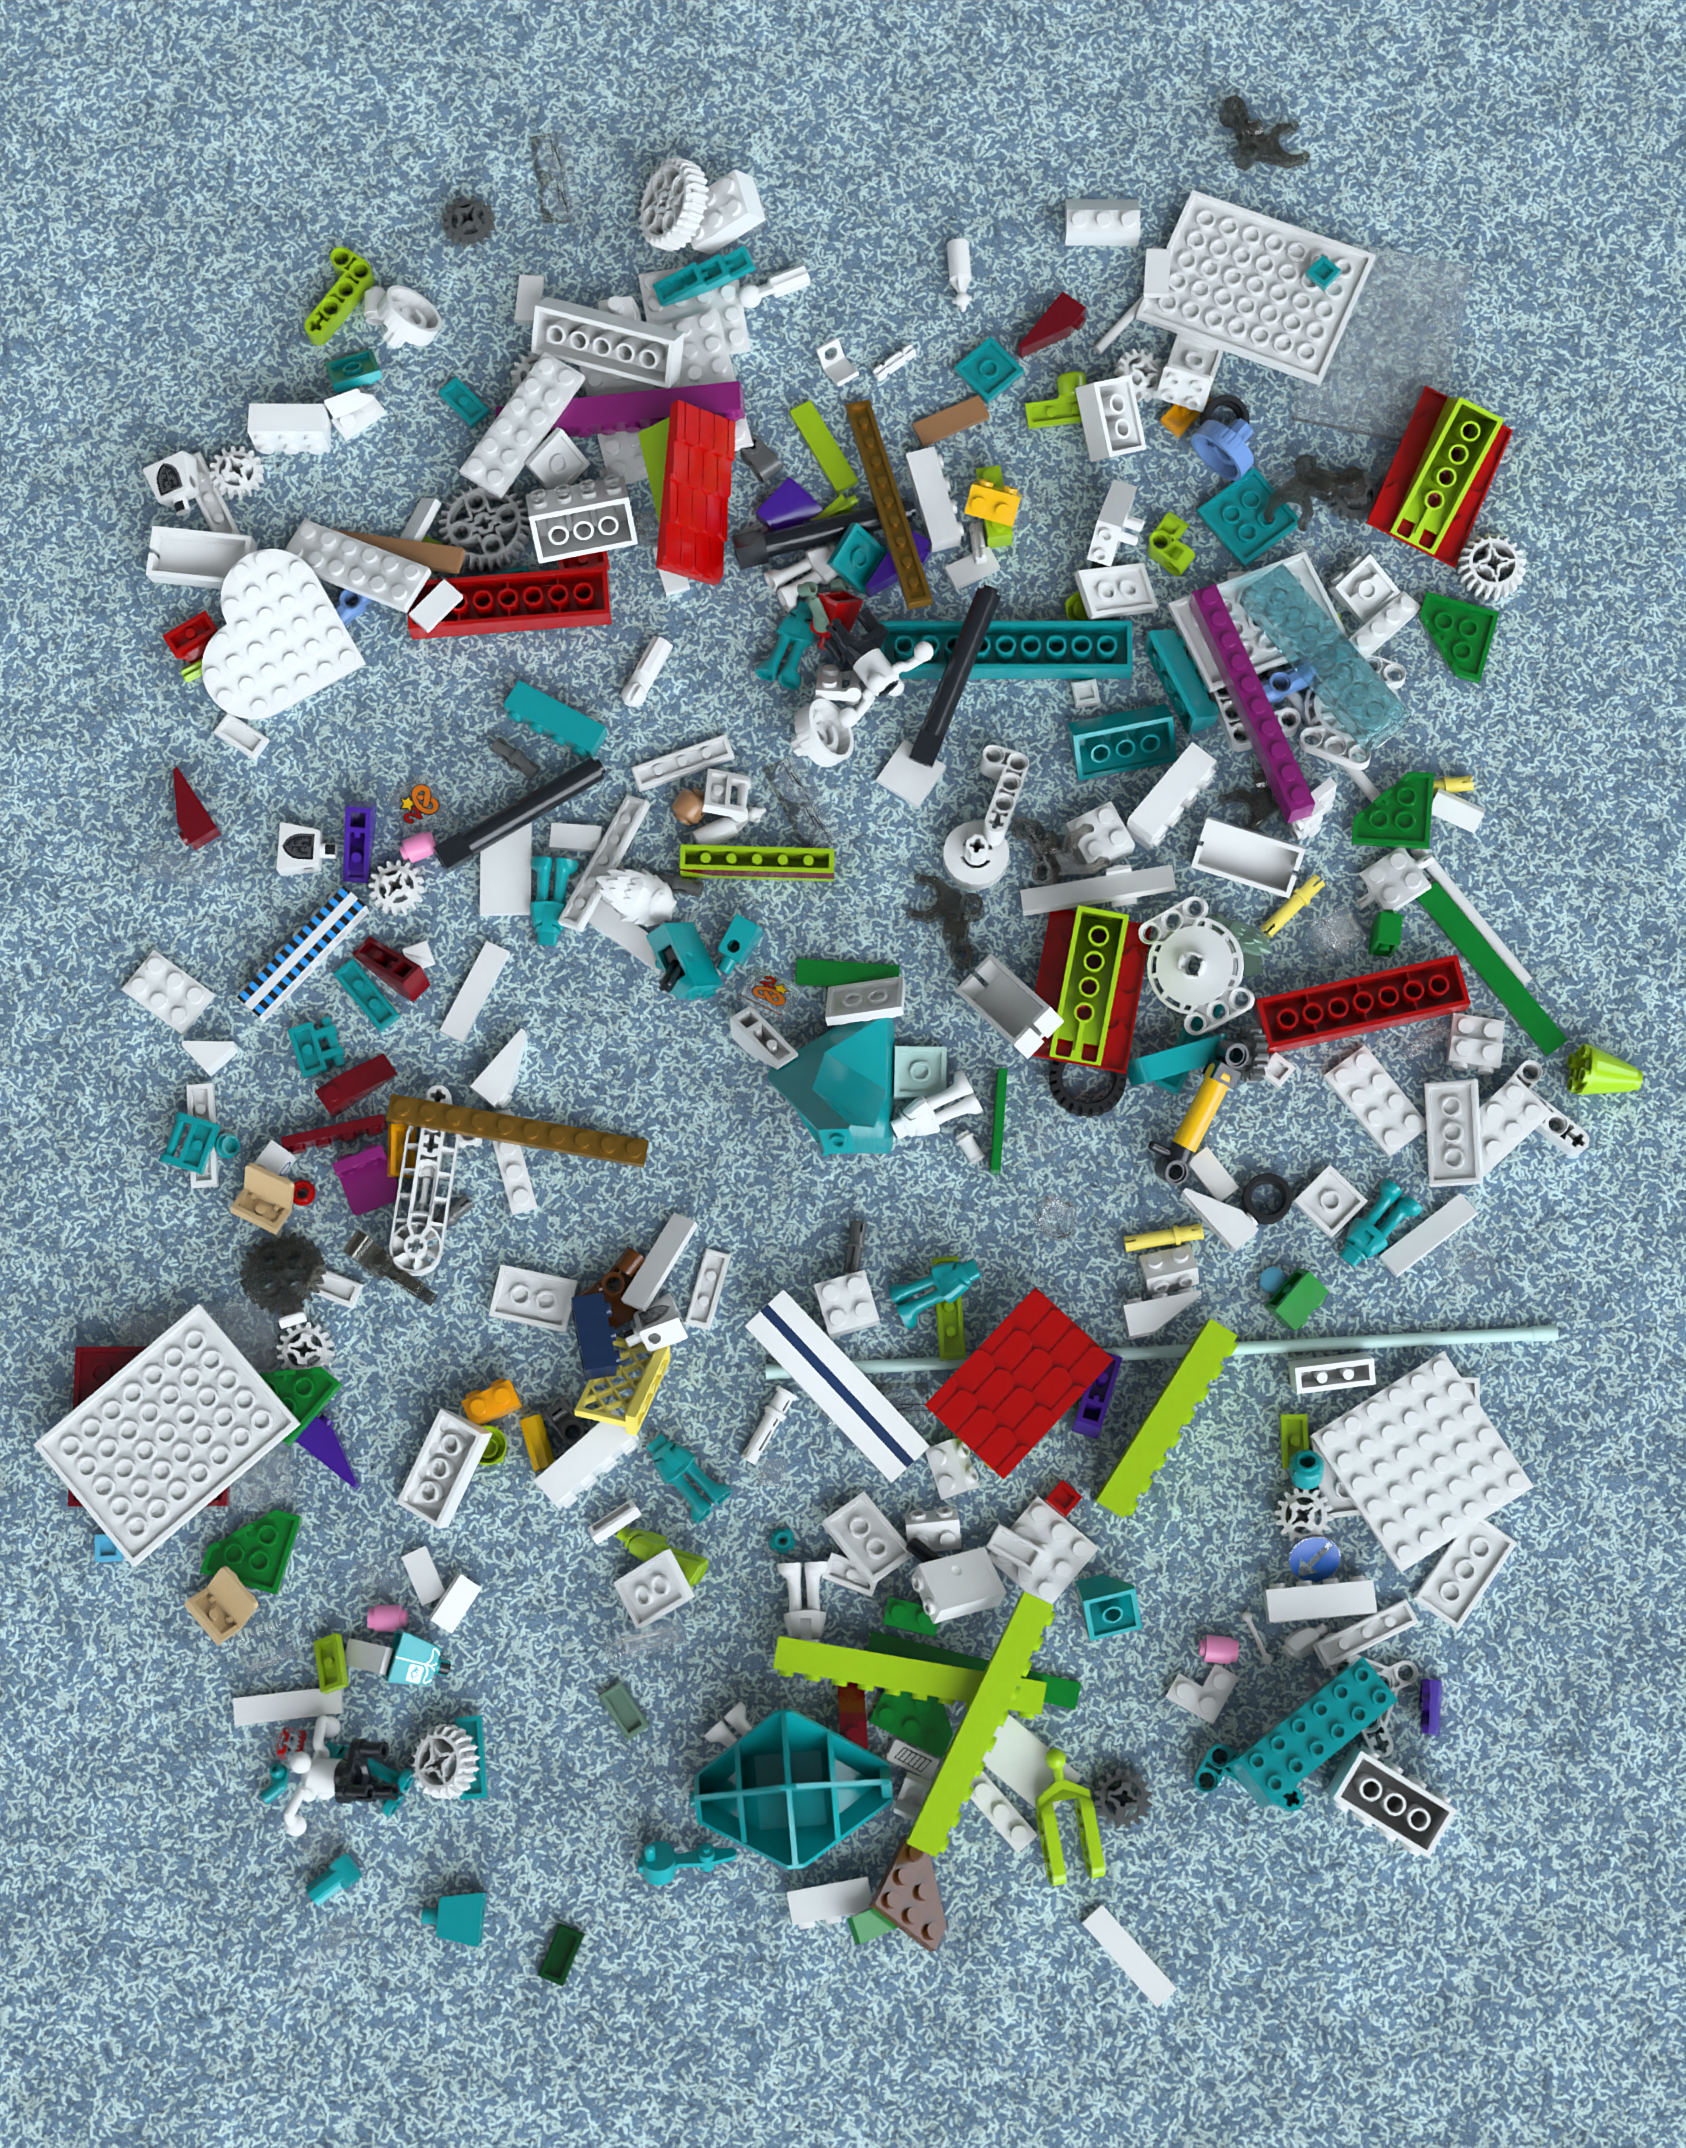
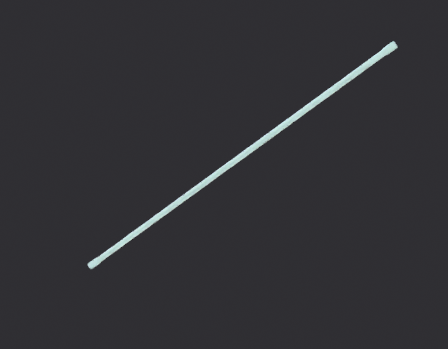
[765,1325,1558,1380]

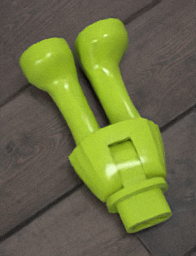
[616,1526,709,1588]

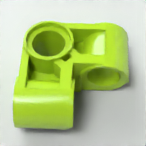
[1147,511,1196,577]

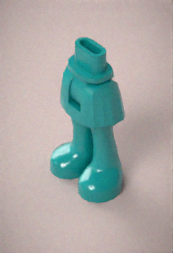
[755,601,815,690]
[530,856,579,946]
[1338,1178,1423,1268]
[888,1258,982,1330]
[646,1434,733,1524]
[326,1741,415,1818]

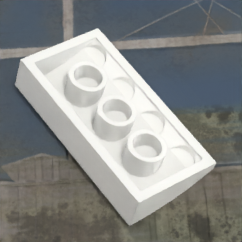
[396,1408,492,1529]

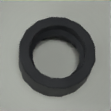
[1200,395,1250,426]
[1241,1173,1293,1225]

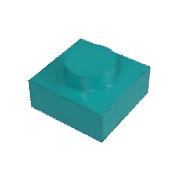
[1305,255,1341,291]

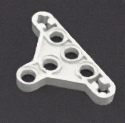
[1322,1633,1418,1758]

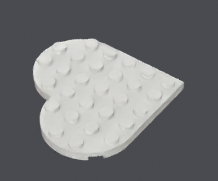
[202,549,366,720]

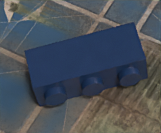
[571,1293,621,1381]

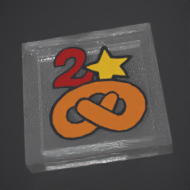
[384,772,454,837]
[736,966,803,1022]

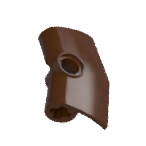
[574,1246,667,1330]

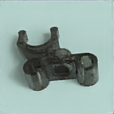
[1219,96,1310,170]
[1263,454,1366,531]
[1218,760,1282,831]
[1011,817,1110,885]
[906,873,985,970]
[342,1229,438,1307]

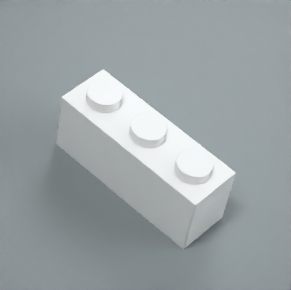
[1288,1352,1376,1394]
[787,1876,872,1930]

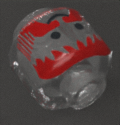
[272,1725,313,1762]

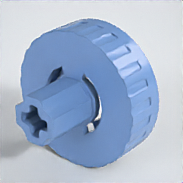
[1191,418,1254,481]

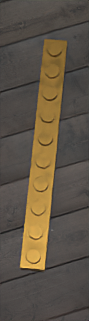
[845,399,932,610]
[386,1094,649,1168]

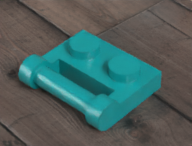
[158,1112,221,1175]

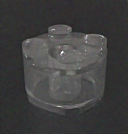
[1306,905,1367,964]

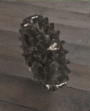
[239,1232,326,1314]

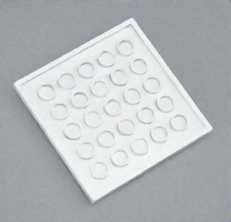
[579,309,754,484]
[1310,1351,1534,1573]

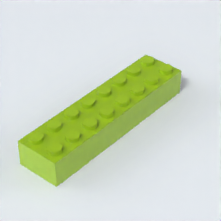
[1093,1318,1238,1518]

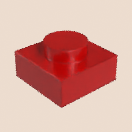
[1044,1479,1082,1518]

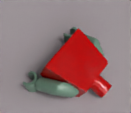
[797,578,863,651]

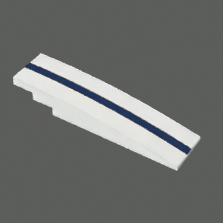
[745,1289,930,1483]

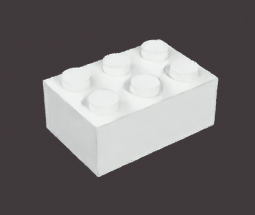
[691,169,766,255]
[248,403,332,455]

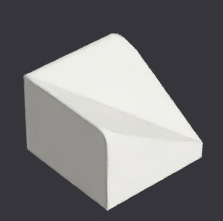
[402,941,436,969]

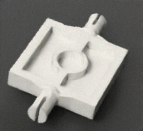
[1356,848,1435,911]

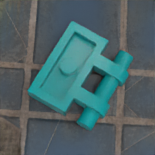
[287,1017,346,1079]

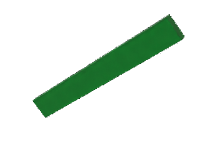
[1415,881,1568,1057]
[867,1631,1081,1710]

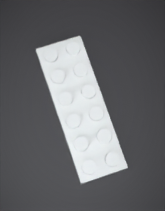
[459,352,586,499]
[284,519,432,613]

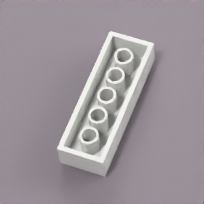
[531,297,685,388]

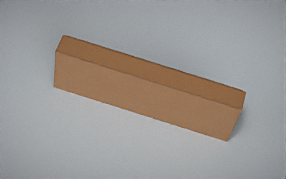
[912,395,990,448]

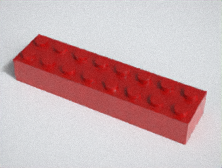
[407,566,612,640]
[1253,954,1471,1055]

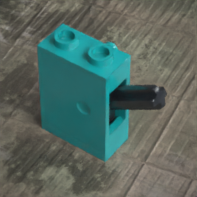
[646,922,723,1001]

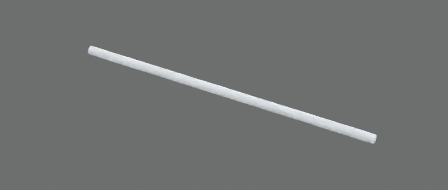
[1267,667,1533,986]

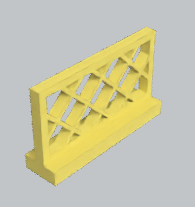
[575,1337,671,1436]

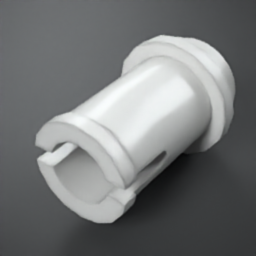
[955,1130,985,1165]

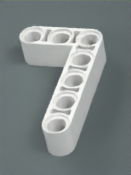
[1208,687,1301,752]

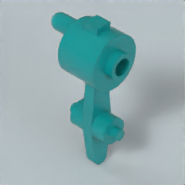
[637,1841,737,1886]

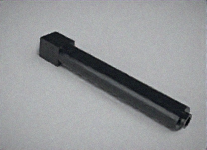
[731,498,916,570]
[909,585,1001,768]
[433,757,606,874]

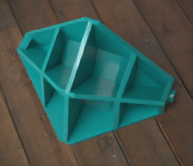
[767,1017,895,1157]
[690,1708,893,1870]

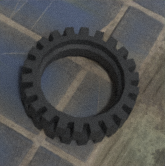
[1049,1060,1127,1118]

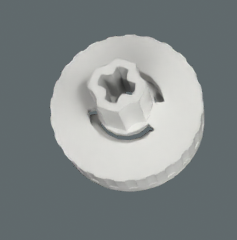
[377,285,442,348]
[790,698,854,767]
[943,821,1009,890]

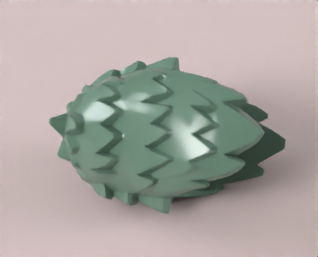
[1201,913,1272,977]

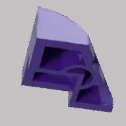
[756,477,823,531]
[1419,1678,1443,1737]

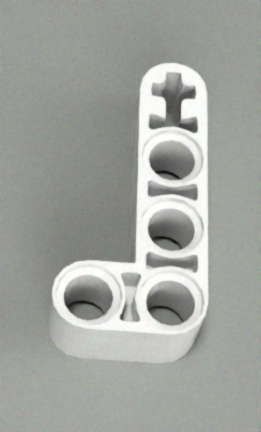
[979,744,1029,846]
[1506,1060,1589,1156]

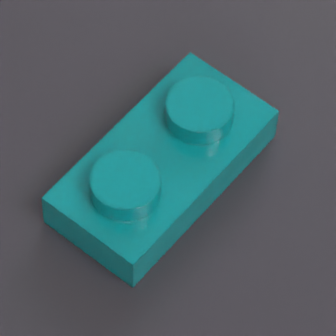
[438,377,490,429]

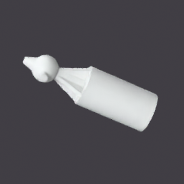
[947,239,972,312]
[692,806,766,845]

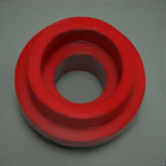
[293,1180,316,1206]

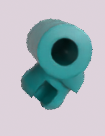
[260,1763,288,1804]

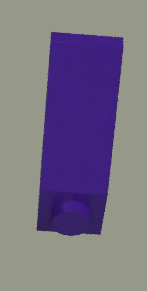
[866,530,931,598]
[343,801,377,883]
[1072,1352,1123,1439]
[295,1414,360,1490]

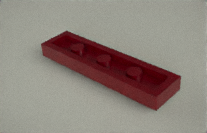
[281,1114,388,1154]

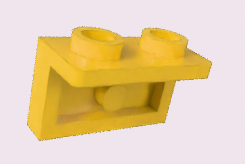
[964,479,1023,527]

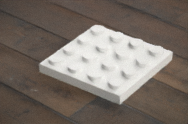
[638,267,751,355]

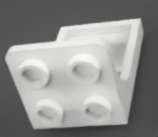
[1156,334,1224,413]

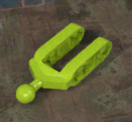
[1035,1748,1105,1886]

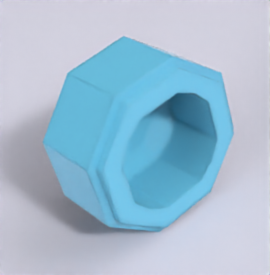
[1259,1267,1285,1293]

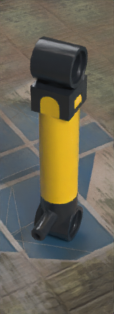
[1148,1038,1249,1185]

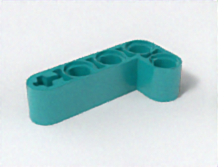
[1127,1033,1232,1086]
[1192,1744,1304,1812]

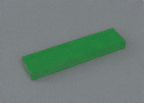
[795,959,900,988]
[989,1068,1008,1175]

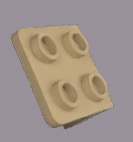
[230,1162,294,1235]
[184,1566,258,1646]

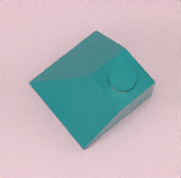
[1076,1574,1142,1641]

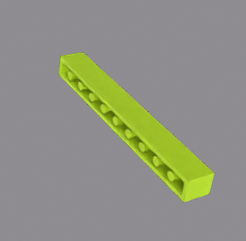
[905,1590,1056,1858]
[772,1636,1047,1719]

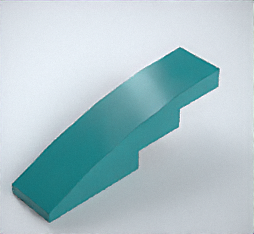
[653,245,756,307]

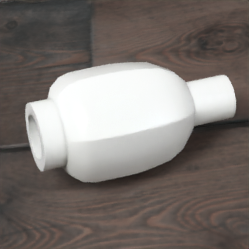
[1281,1623,1328,1660]

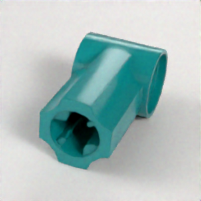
[305,1853,363,1906]

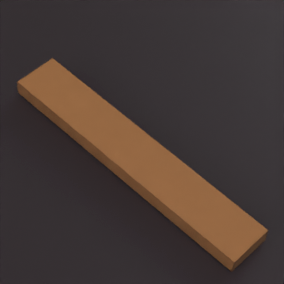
[332,529,465,574]

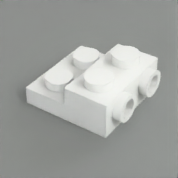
[1328,554,1401,626]
[1288,777,1337,841]
[1446,1013,1505,1075]

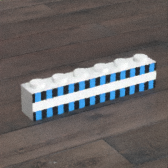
[237,885,369,1023]

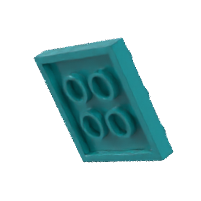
[1196,467,1302,569]

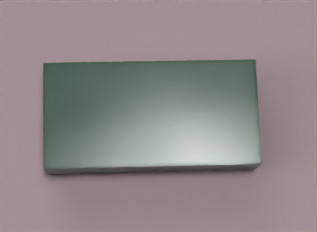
[598,1680,650,1741]

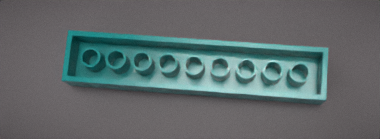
[879,621,1133,679]

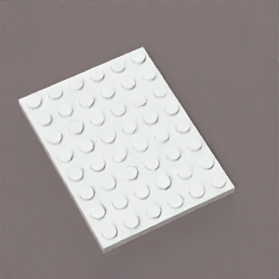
[1136,190,1376,386]
[33,1304,301,1567]

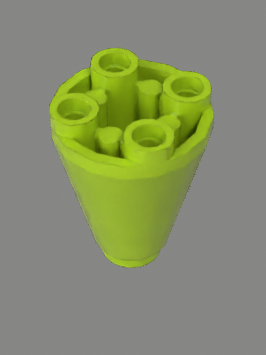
[1566,1043,1643,1095]

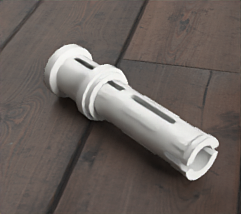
[741,1386,798,1465]

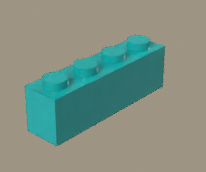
[503,680,608,759]

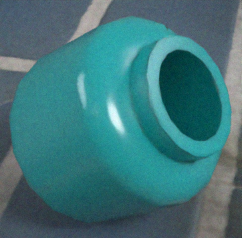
[1289,1450,1324,1490]

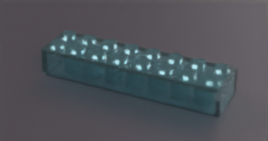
[1239,563,1411,754]

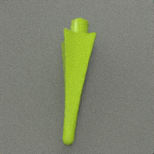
[811,494,859,521]

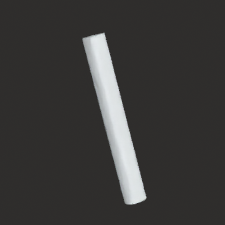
[1093,296,1144,354]

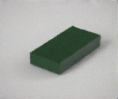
[538,1923,585,1987]

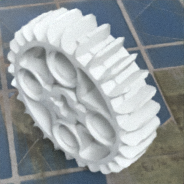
[638,157,709,251]

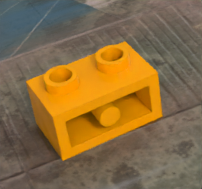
[461,1378,523,1426]

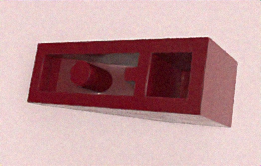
[1017,291,1087,358]
[173,767,221,851]
[352,936,431,1002]
[315,1053,398,1118]
[837,1682,868,1750]

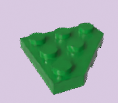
[1419,591,1500,684]
[1351,772,1434,849]
[259,1367,343,1446]
[200,1509,302,1595]
[869,1648,953,1759]

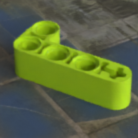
[304,247,374,346]

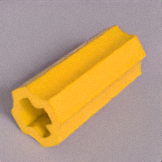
[520,1414,555,1472]

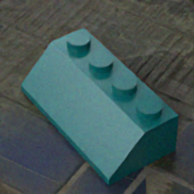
[1144,629,1219,736]
[1067,703,1177,781]

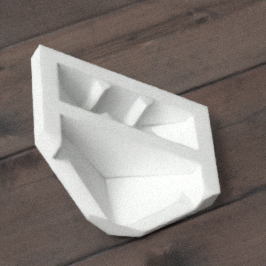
[324,387,375,419]

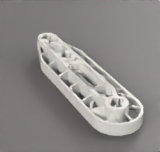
[389,1085,459,1276]

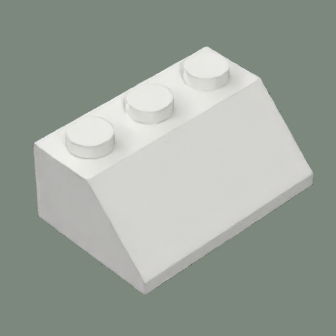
[1065,199,1140,246]
[1075,375,1147,462]

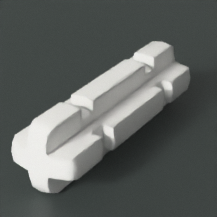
[872,344,916,381]
[969,522,988,565]

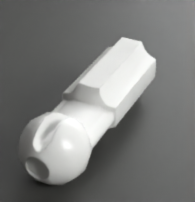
[738,264,810,308]
[621,636,673,707]

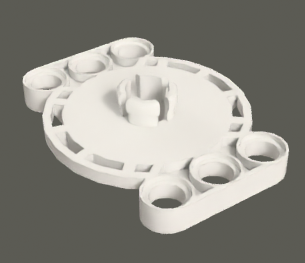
[1299,654,1406,770]
[1138,896,1255,1036]

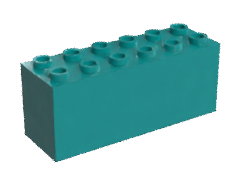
[1226,1656,1398,1808]

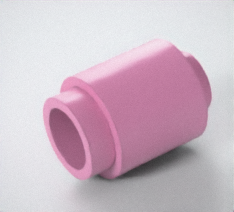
[399,831,437,864]
[367,1604,408,1632]
[1198,1634,1239,1664]

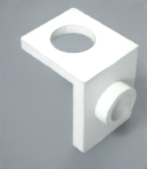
[816,337,859,387]

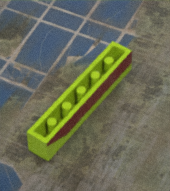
[679,844,835,882]

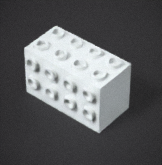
[525,475,638,564]
[1325,1744,1457,1858]

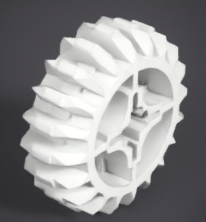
[1457,533,1526,600]
[410,1724,481,1799]

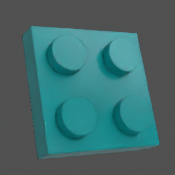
[954,336,1024,405]
[325,348,383,394]
[826,523,888,594]

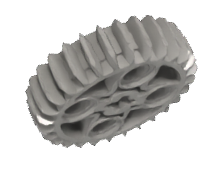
[439,484,531,573]

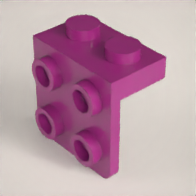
[332,1144,398,1216]

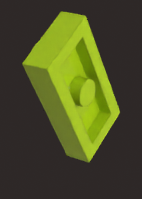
[1279,1414,1309,1469]
[313,1633,349,1694]

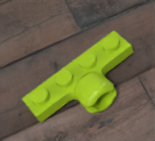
[1025,371,1087,430]

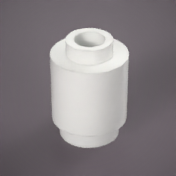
[363,286,386,326]

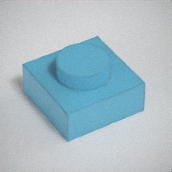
[94,1534,124,1563]

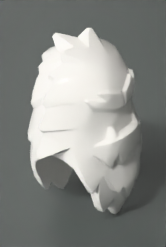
[596,868,677,926]

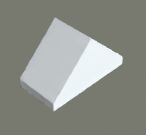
[182,1041,238,1077]

